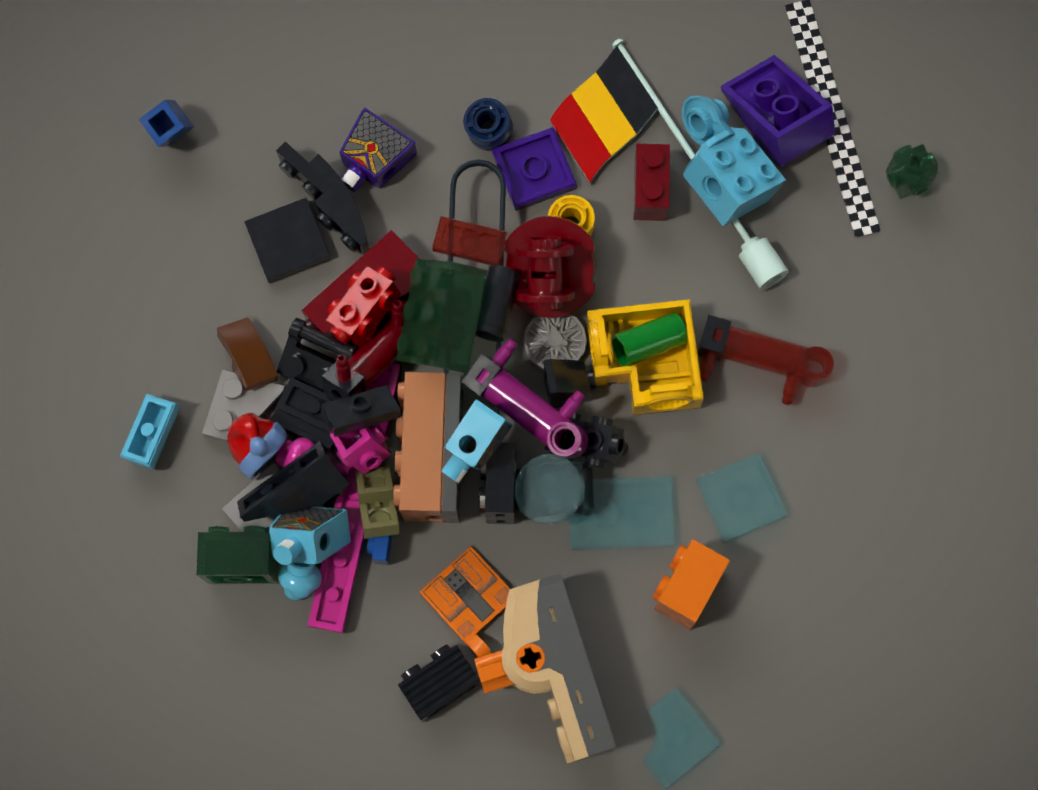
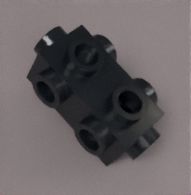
[545,413,628,468]

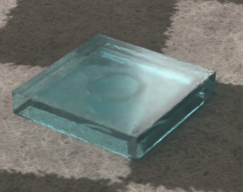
[695,453,788,543]

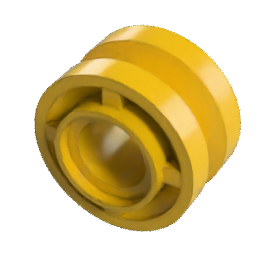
[548,195,595,236]

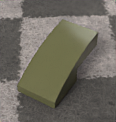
[355,465,399,539]

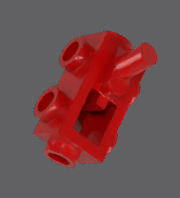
[326,266,401,349]

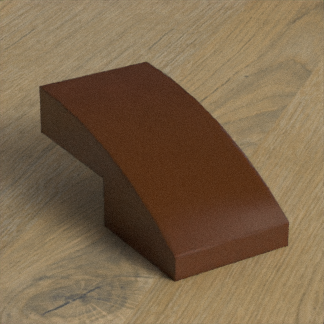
[217,317,278,391]

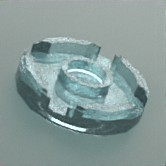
[514,454,585,525]

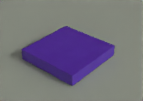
[492,127,577,211]

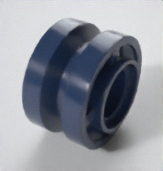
[463,98,513,151]

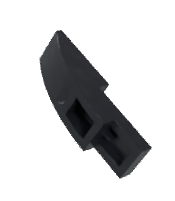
[276,141,369,255]

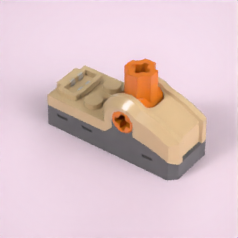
[474,573,616,763]

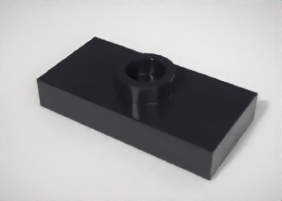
[321,385,400,437]

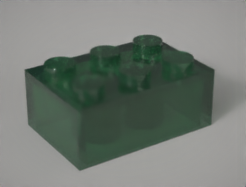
[396,259,488,374]

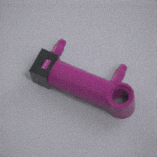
[461,339,588,458]

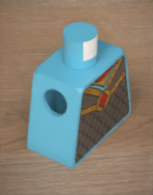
[441,399,513,483]
[269,507,351,565]

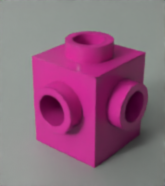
[330,424,391,475]

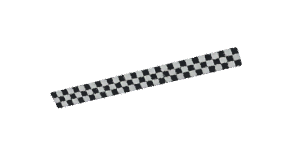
[785,0,880,237]

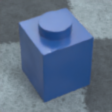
[138,100,194,147]

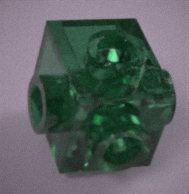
[886,144,938,199]

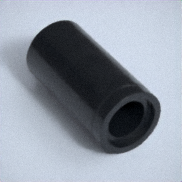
[470,265,522,342]

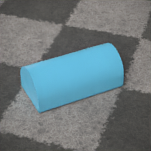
[120,394,180,470]

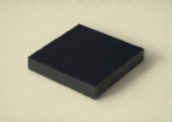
[244,198,331,283]

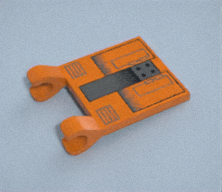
[419,546,510,658]

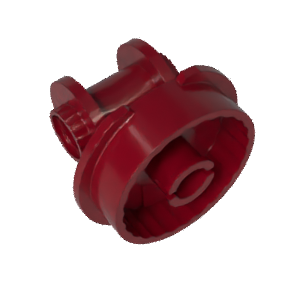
[504,216,596,318]

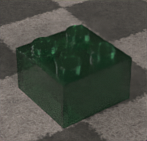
[196,526,279,584]

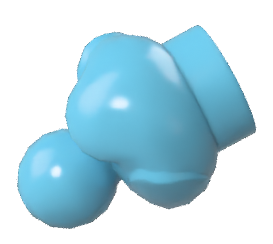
[278,562,322,601]

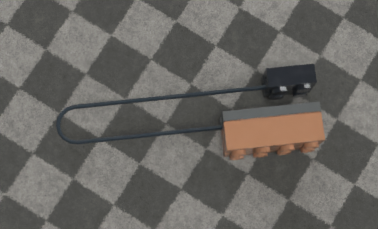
[393,159,516,524]

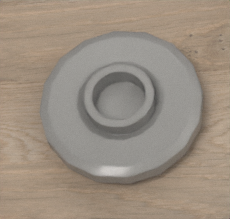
[523,314,587,370]

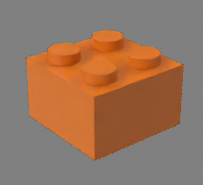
[652,539,730,630]

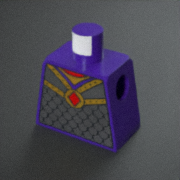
[340,107,417,193]

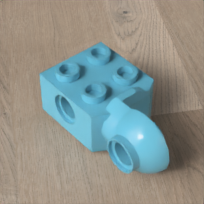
[682,95,786,226]

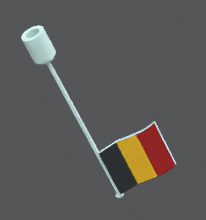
[550,39,789,290]

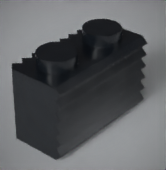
[398,644,481,722]

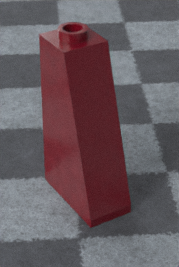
[301,230,439,339]

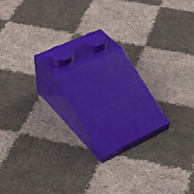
[721,55,836,166]

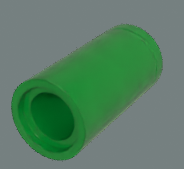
[611,312,687,367]

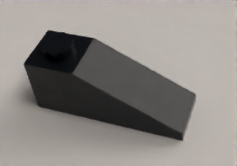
[237,440,350,522]

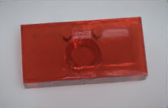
[432,216,507,265]

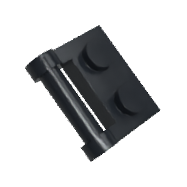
[276,317,359,392]

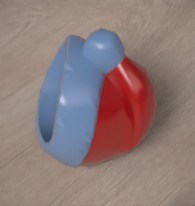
[227,413,287,480]

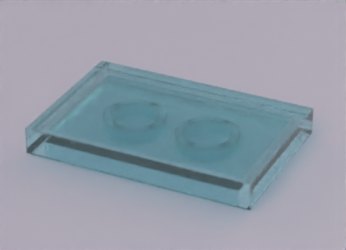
[569,476,675,550]

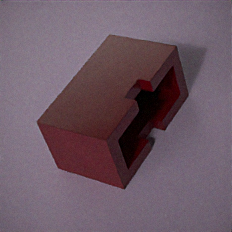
[633,143,670,221]

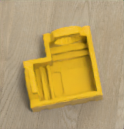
[587,299,703,415]

